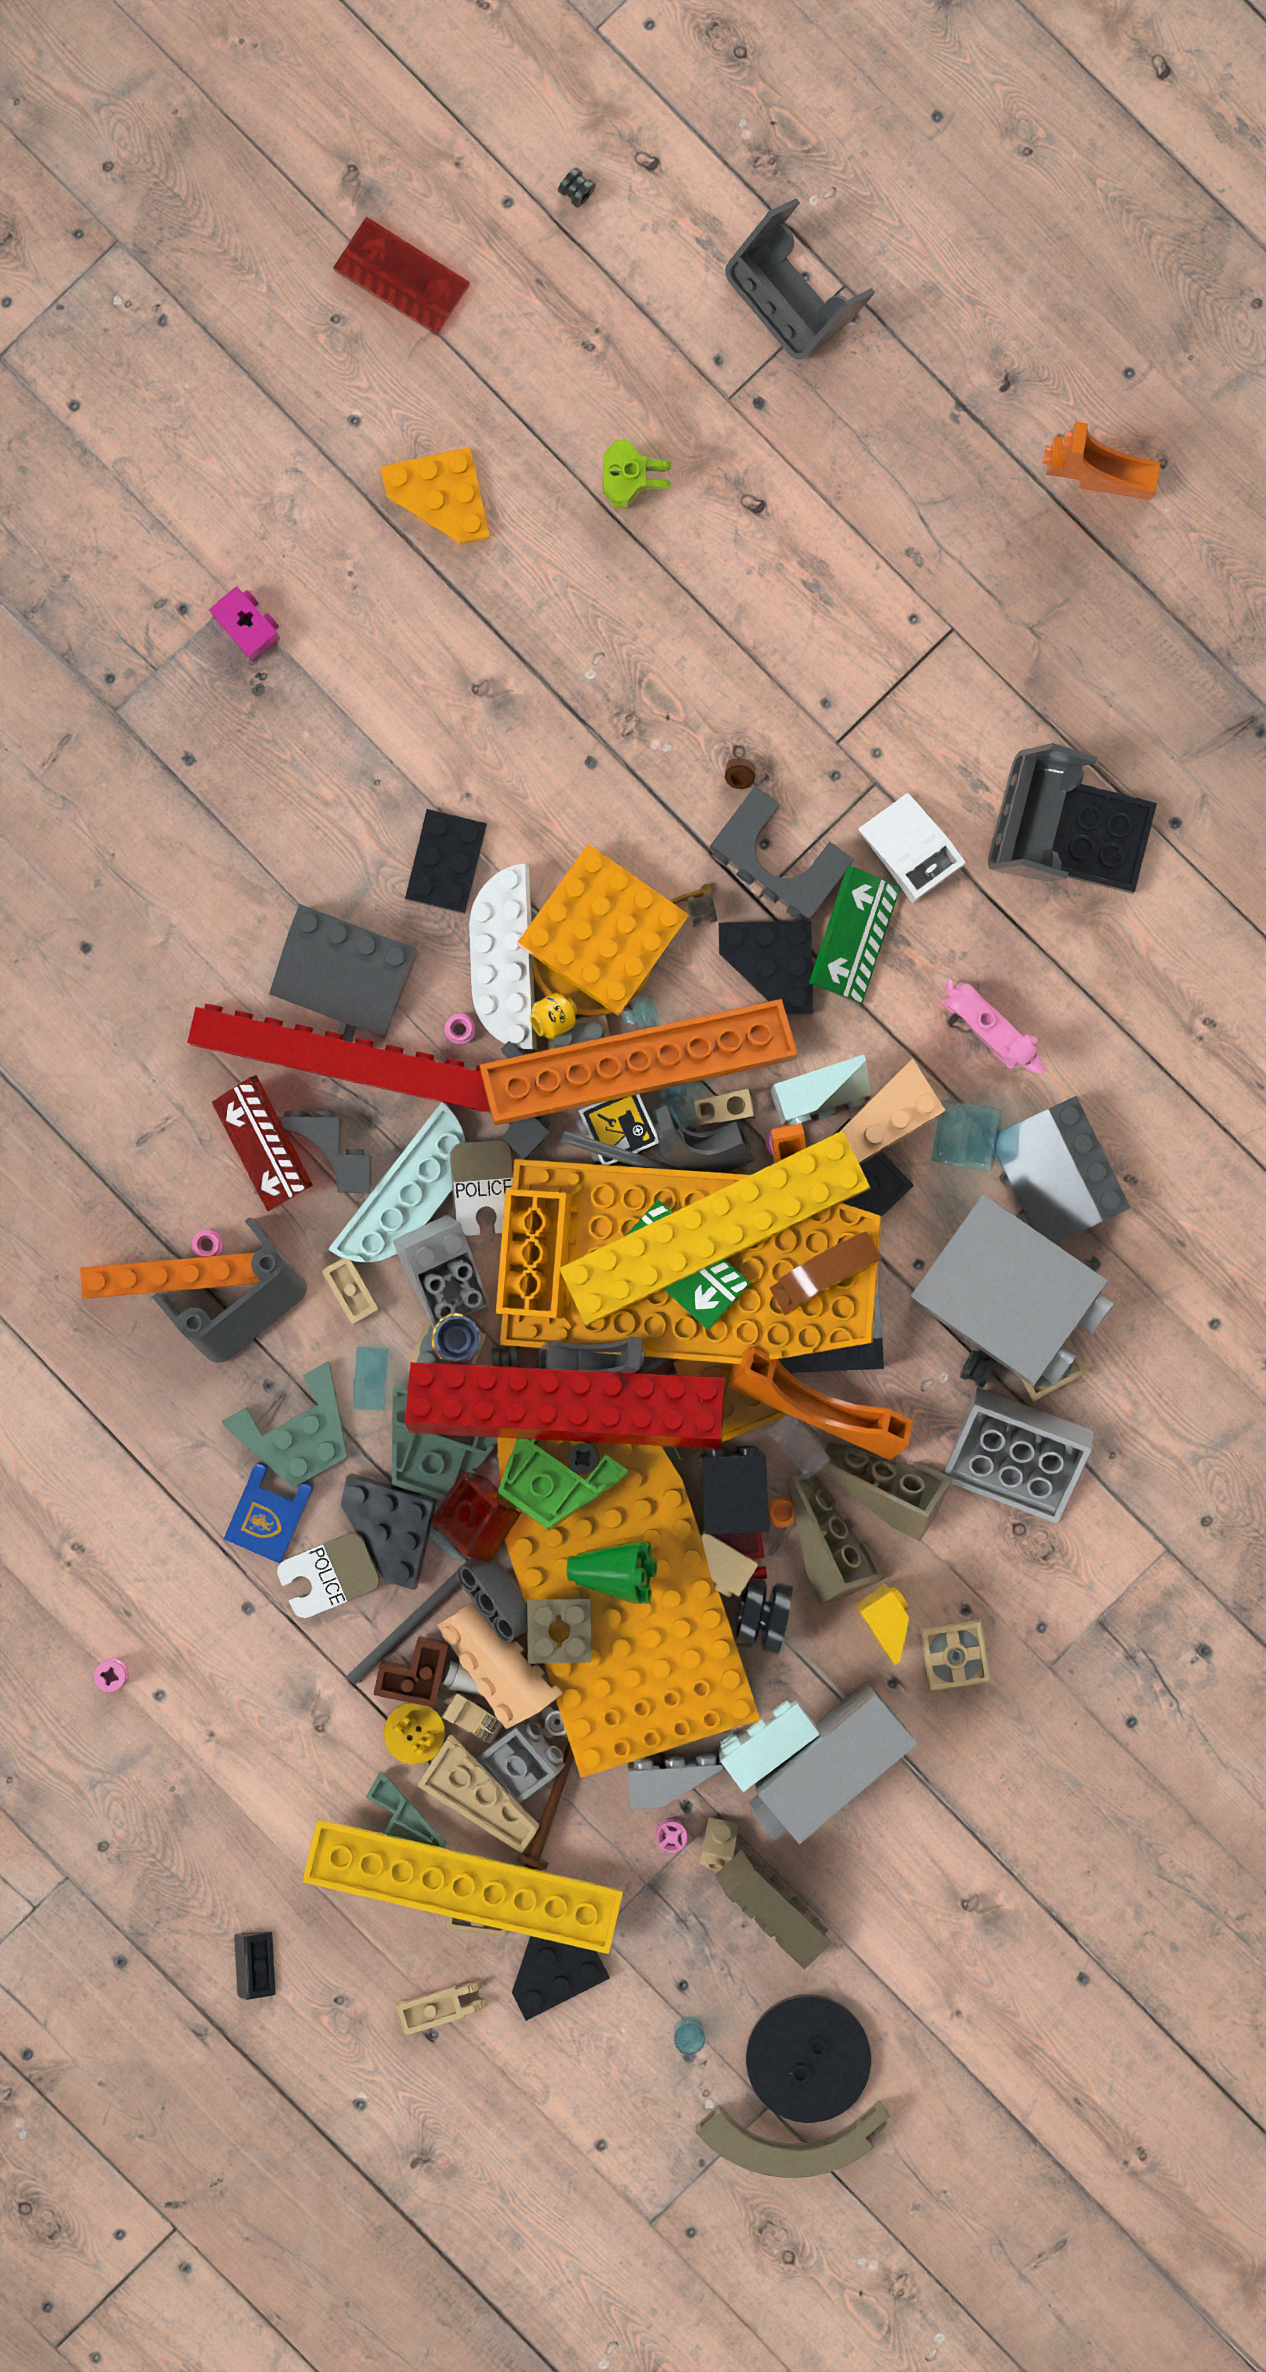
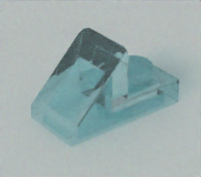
[353,1347,389,1411]

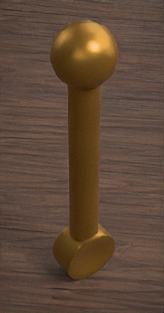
[669,884,713,904]

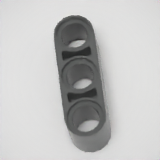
[457,1553,527,1642]

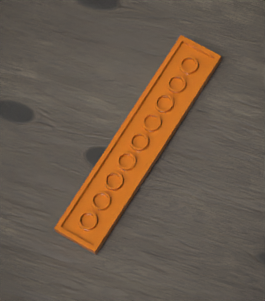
[480,999,798,1126]

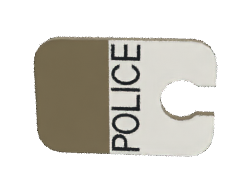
[450,1140,513,1236]
[277,1533,380,1618]

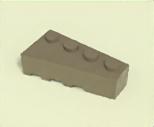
[715,1849,831,1969]

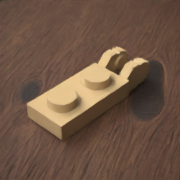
[395,1980,488,2036]

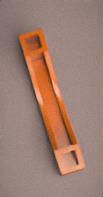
[80,1252,260,1299]
[727,1346,914,1460]

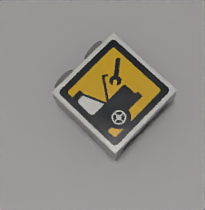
[576,1094,659,1166]

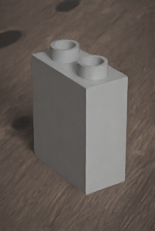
[910,1194,1114,1387]
[749,1680,917,1844]

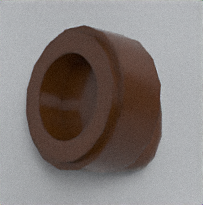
[725,758,756,789]

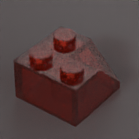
[430,1470,522,1563]

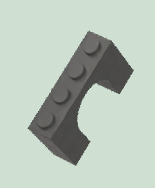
[710,786,854,922]

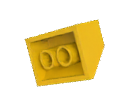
[854,1583,910,1665]

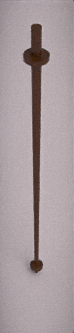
[517,1742,574,1870]

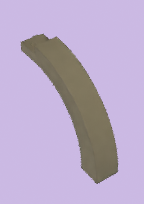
[695,2101,890,2178]

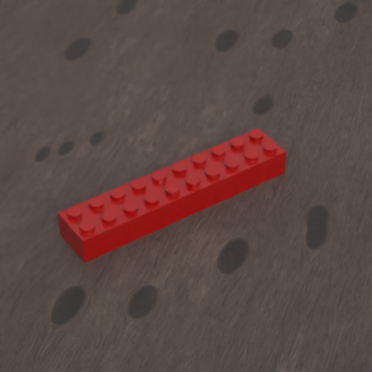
[405,1362,726,1449]

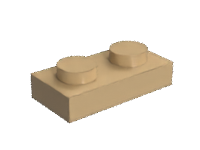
[321,1255,379,1325]

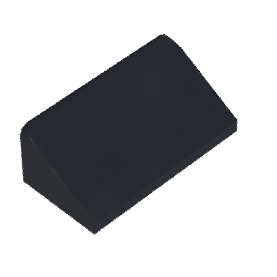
[234,1932,276,2000]

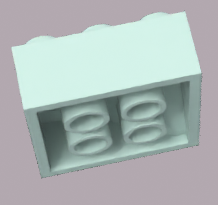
[770,1055,872,1126]
[718,1700,820,1792]

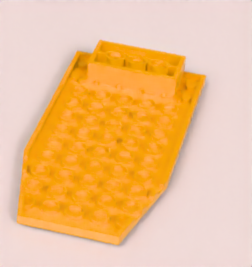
[496,1159,882,1364]
[497,1438,760,1778]

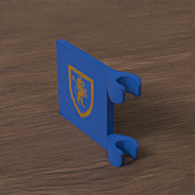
[223,1462,313,1564]

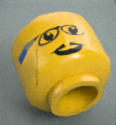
[529,993,578,1039]

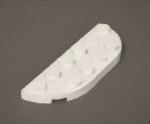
[469,863,537,1050]

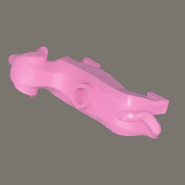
[940,980,1045,1075]

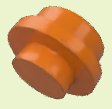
[768,1496,796,1528]

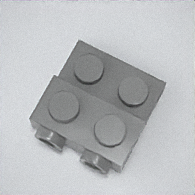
[475,1719,566,1804]

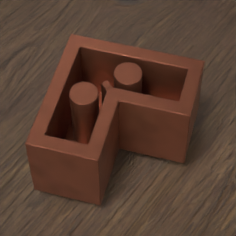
[373,1636,449,1708]

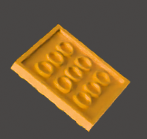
[517,844,689,1016]

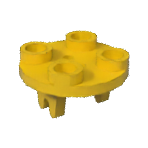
[383,1703,446,1765]

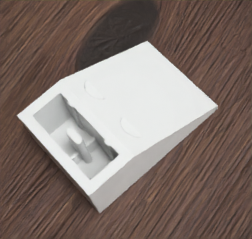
[858,793,966,904]

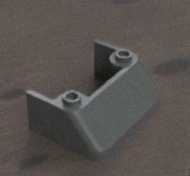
[725,198,875,359]
[988,743,1097,881]
[152,1217,307,1363]

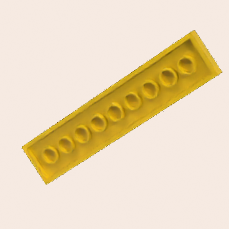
[559,1130,871,1326]
[302,1819,623,1954]

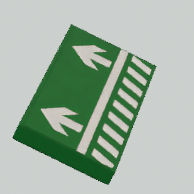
[809,866,901,1004]
[625,1199,751,1330]

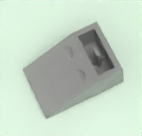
[393,1214,490,1329]
[628,1752,723,1810]

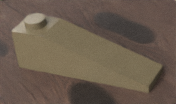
[815,1443,953,1541]
[788,1471,885,1605]

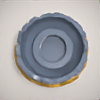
[431,1313,481,1364]

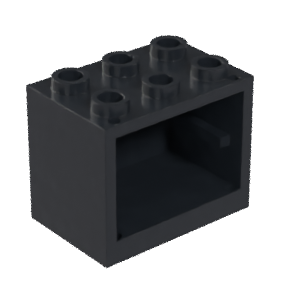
[700,1446,769,1534]

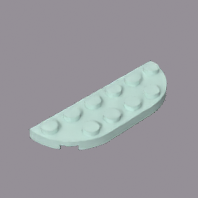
[328,1102,466,1262]

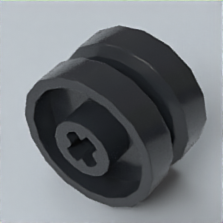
[735,1577,793,1654]

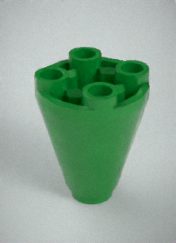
[566,1541,657,1604]

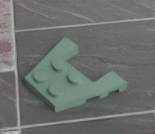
[222,1362,348,1488]
[392,1386,497,1504]
[366,1771,447,1848]

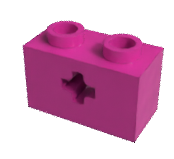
[209,586,280,662]

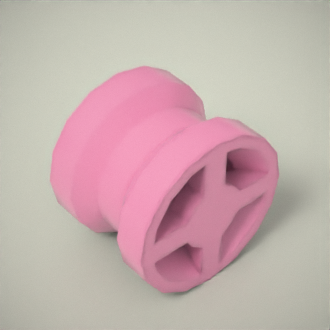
[94,1658,129,1692]
[656,1818,687,1853]

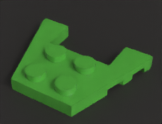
[497,1438,629,1531]

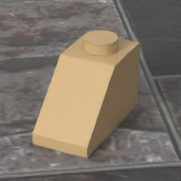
[701,1530,758,1598]

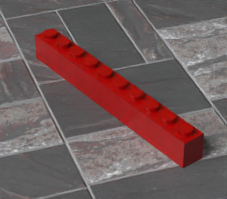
[187,1003,491,1114]

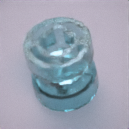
[674,2017,705,2055]

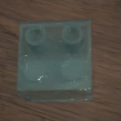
[931,1099,1003,1171]

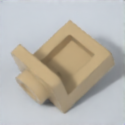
[699,1817,739,1871]

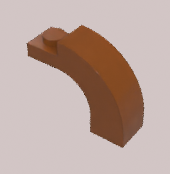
[770,1231,882,1315]

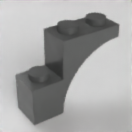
[501,1041,550,1160]
[276,1111,372,1193]
[537,1337,645,1373]

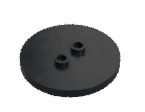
[746,1995,871,2123]

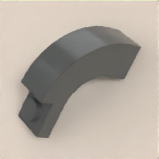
[655,1105,754,1173]

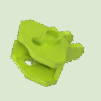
[603,440,671,509]

